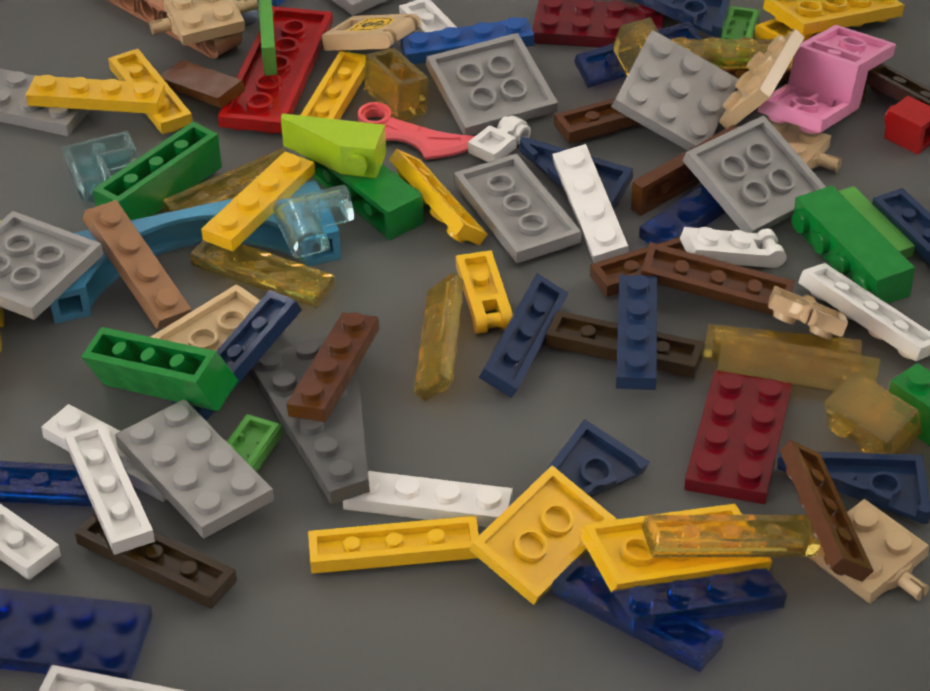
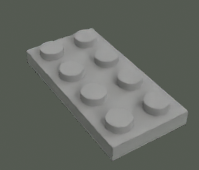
[0,68,90,136]
[454,153,582,264]
[115,399,274,539]

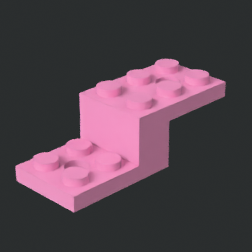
[757,25,896,134]

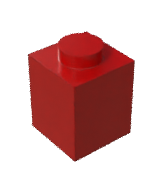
[884,96,930,155]

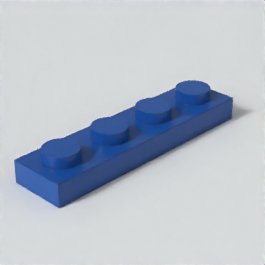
[400,17,534,65]

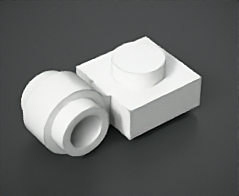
[468,116,531,162]

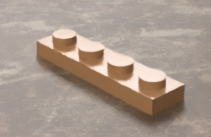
[82,200,191,329]

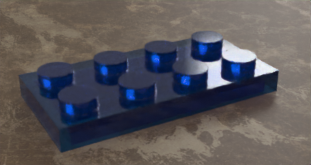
[0,588,153,680]

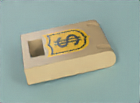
[322,14,421,53]

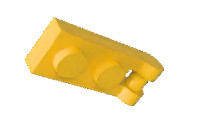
[456,250,513,334]

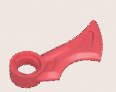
[358,102,475,160]

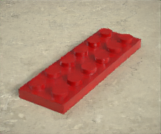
[218,6,333,134]

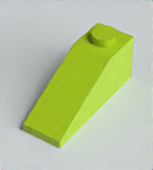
[281,113,386,178]

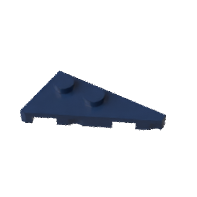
[633,0,731,38]
[519,136,633,210]
[544,419,650,497]
[777,451,930,524]

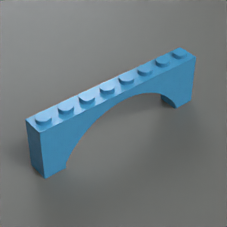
[50,180,341,324]

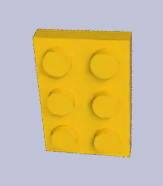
[469,466,616,605]

